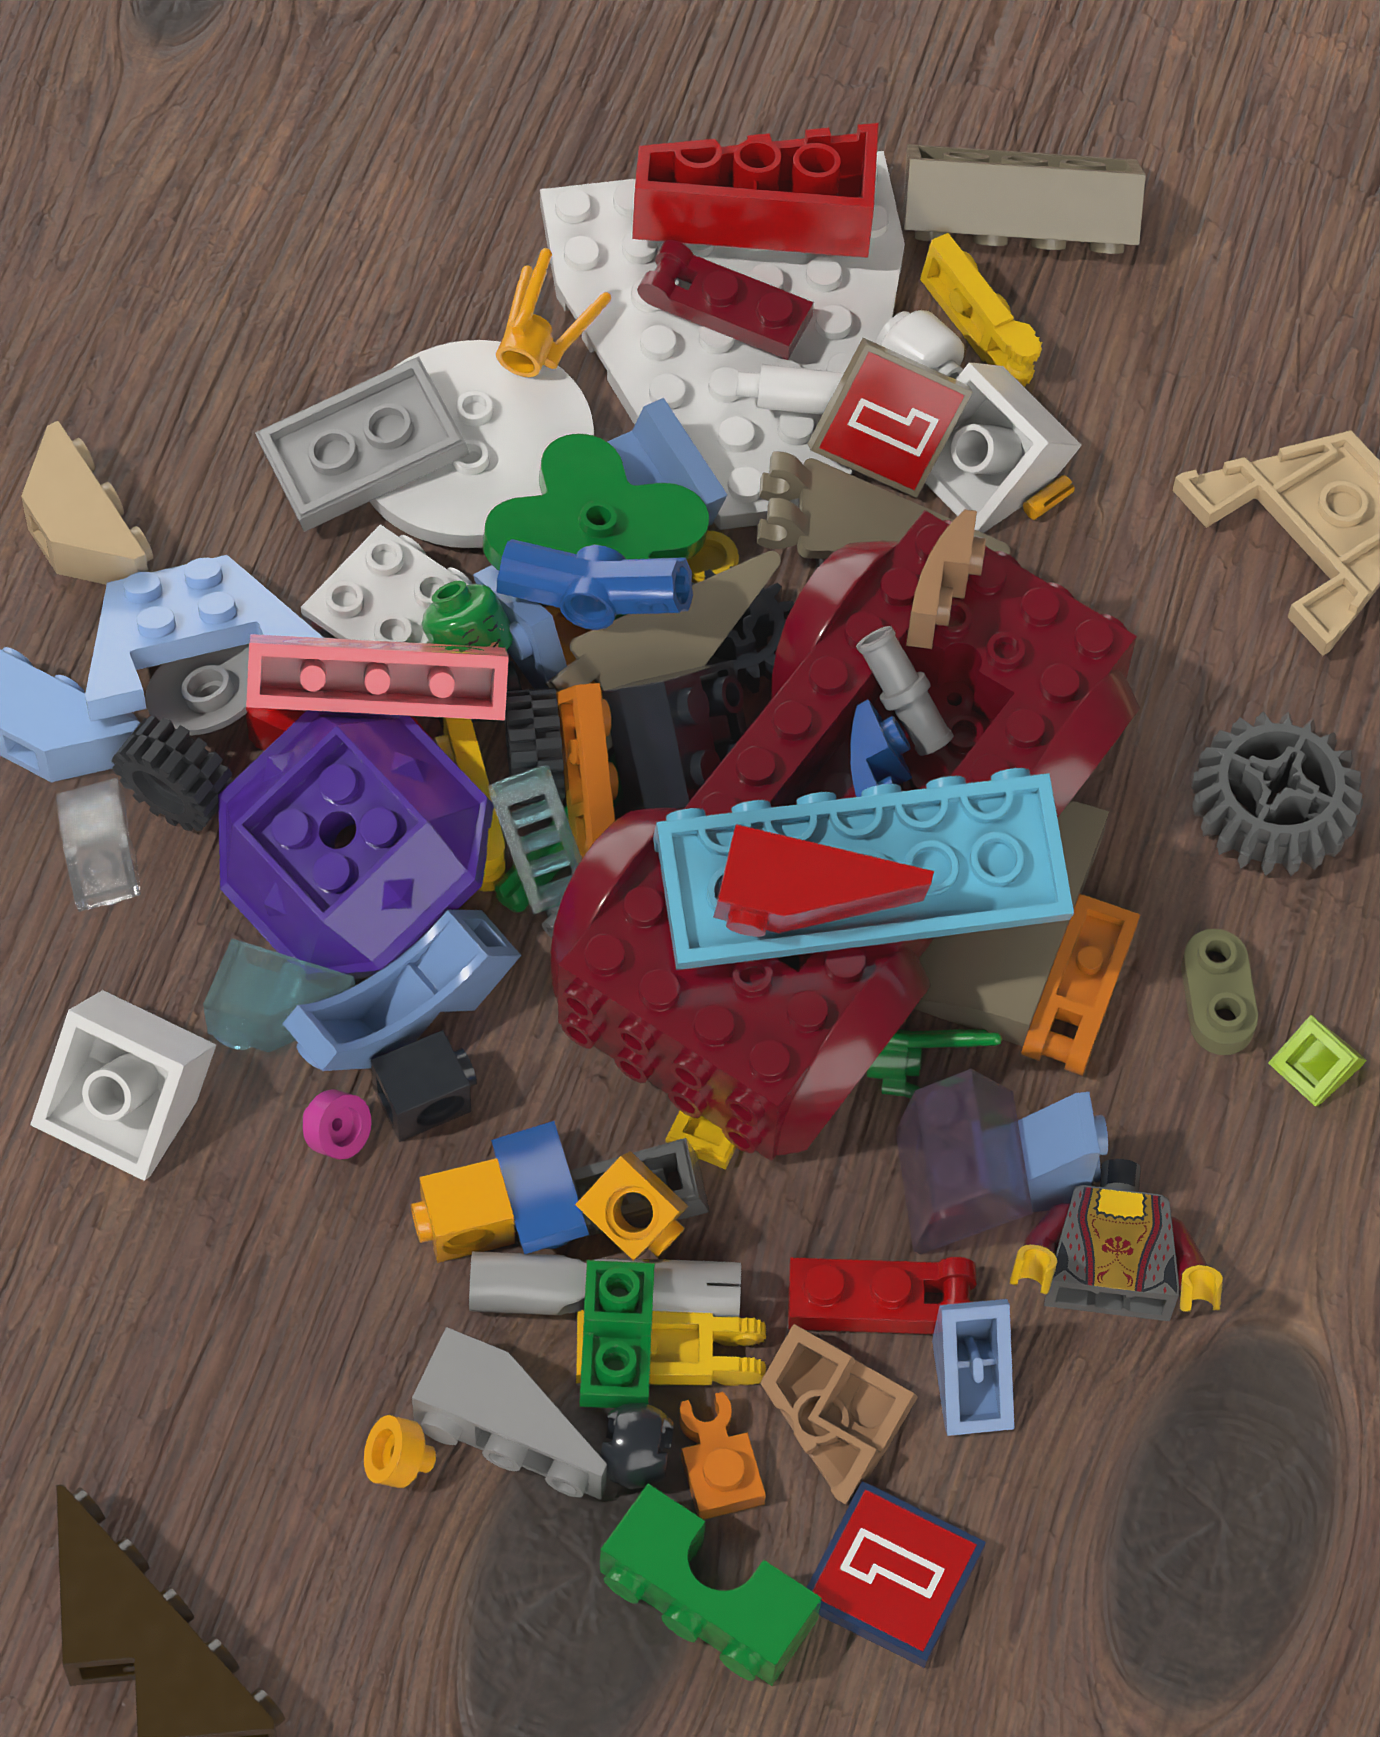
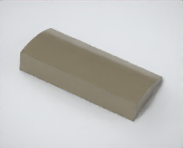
[914,801,1109,1047]

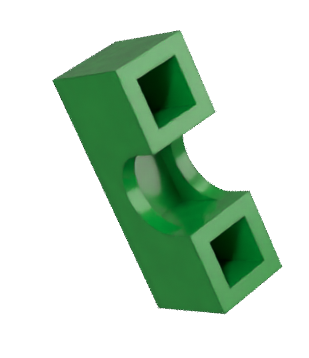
[600,1484,822,1686]

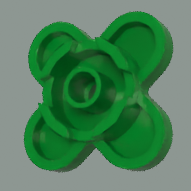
[483,434,709,620]

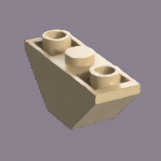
[21,421,153,585]

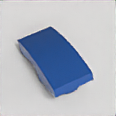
[851,700,912,797]
[491,1121,589,1254]

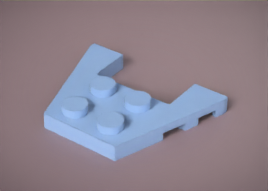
[85,555,324,722]

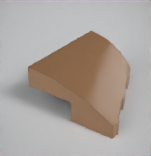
[760,1324,918,1506]

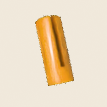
[1022,475,1075,520]

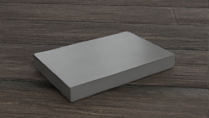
[255,356,469,532]

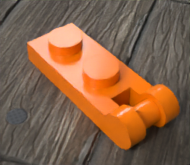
[556,683,618,863]
[1021,894,1141,1076]

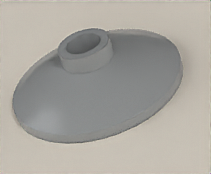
[145,644,249,735]

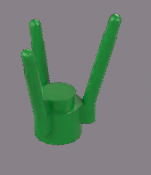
[867,1029,1010,1133]

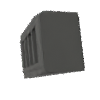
[570,1138,710,1237]

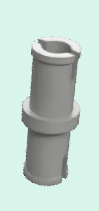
[856,626,954,756]

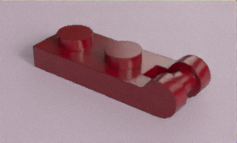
[637,240,814,360]

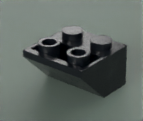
[602,660,747,813]

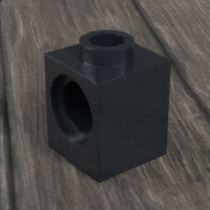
[370,1030,477,1142]

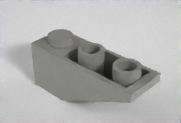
[412,1327,607,1499]

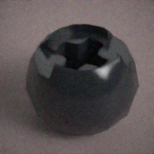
[600,1403,674,1489]

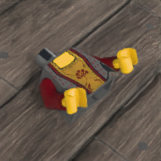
[1010,1159,1223,1322]

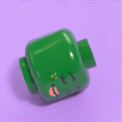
[421,580,513,654]

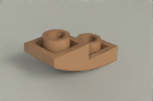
[906,509,986,649]

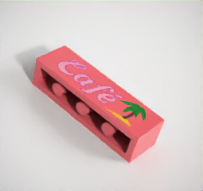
[246,634,508,720]

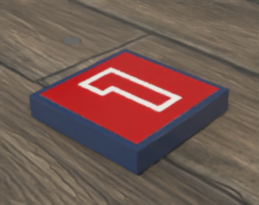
[807,1481,986,1668]

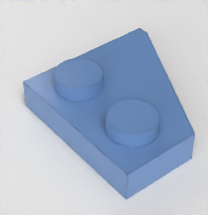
[473,565,567,689]

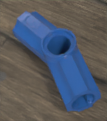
[496,539,693,630]

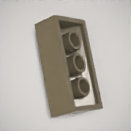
[903,144,1146,254]

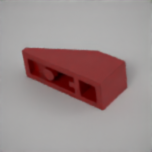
[713,824,934,937]

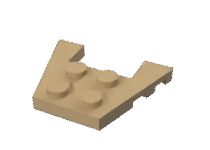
[1173,430,1380,656]

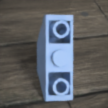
[0,647,140,782]

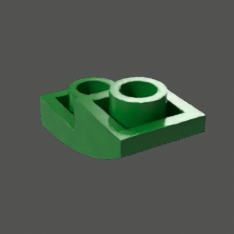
[580,1260,655,1408]

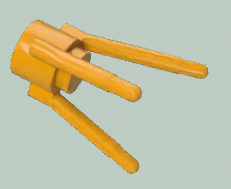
[496,248,612,377]

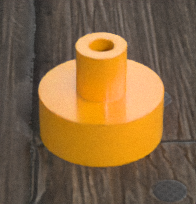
[364,1415,436,1488]

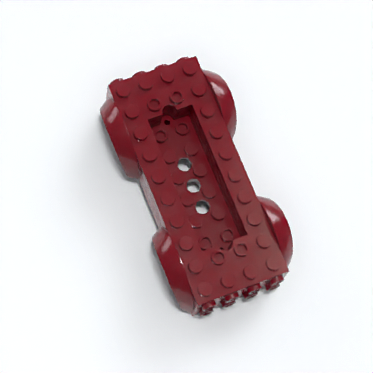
[551,510,1140,1161]

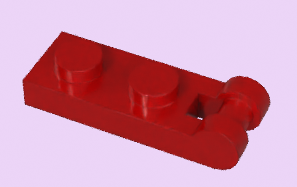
[788,1257,977,1334]

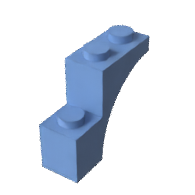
[282,910,521,1071]

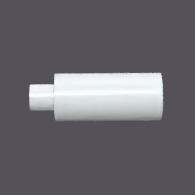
[736,364,844,415]

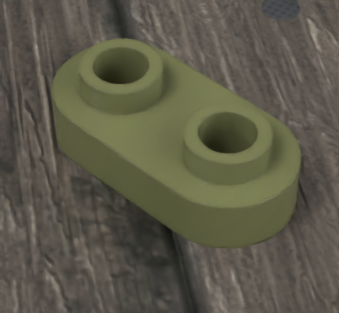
[1181,929,1258,1055]

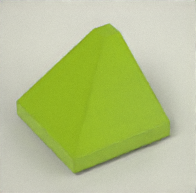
[1268,1015,1367,1107]

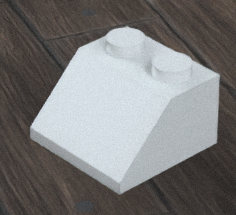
[925,362,1082,533]
[30,990,216,1181]

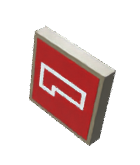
[807,338,973,498]

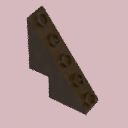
[56,1484,285,1737]

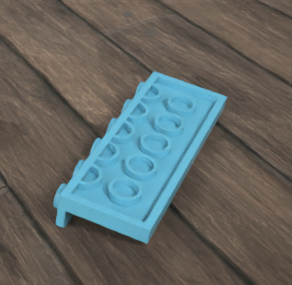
[653,768,1074,970]

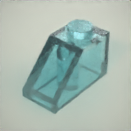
[203,938,355,1052]

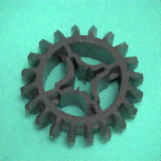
[1191,711,1363,876]

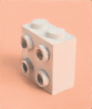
[301,524,472,644]

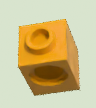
[575,1151,689,1261]
[411,1158,515,1263]

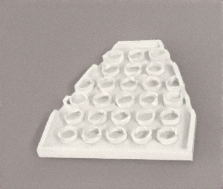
[540,151,905,530]

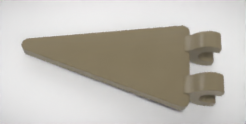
[757,451,1010,559]
[545,551,781,750]

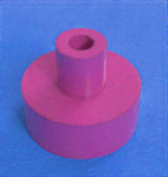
[303,1089,372,1160]

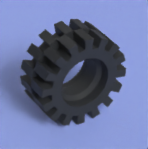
[504,687,565,805]
[112,716,234,831]

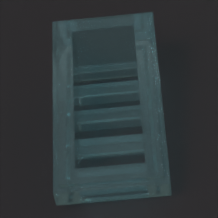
[488,765,582,914]

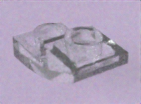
[56,778,141,912]

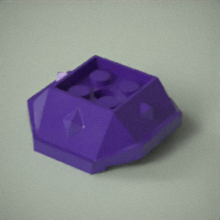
[218,710,494,983]

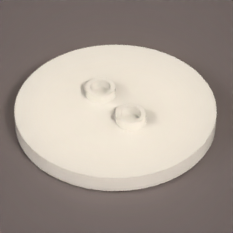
[370,340,594,548]

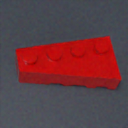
[632,123,879,258]

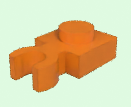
[679,1392,766,1520]

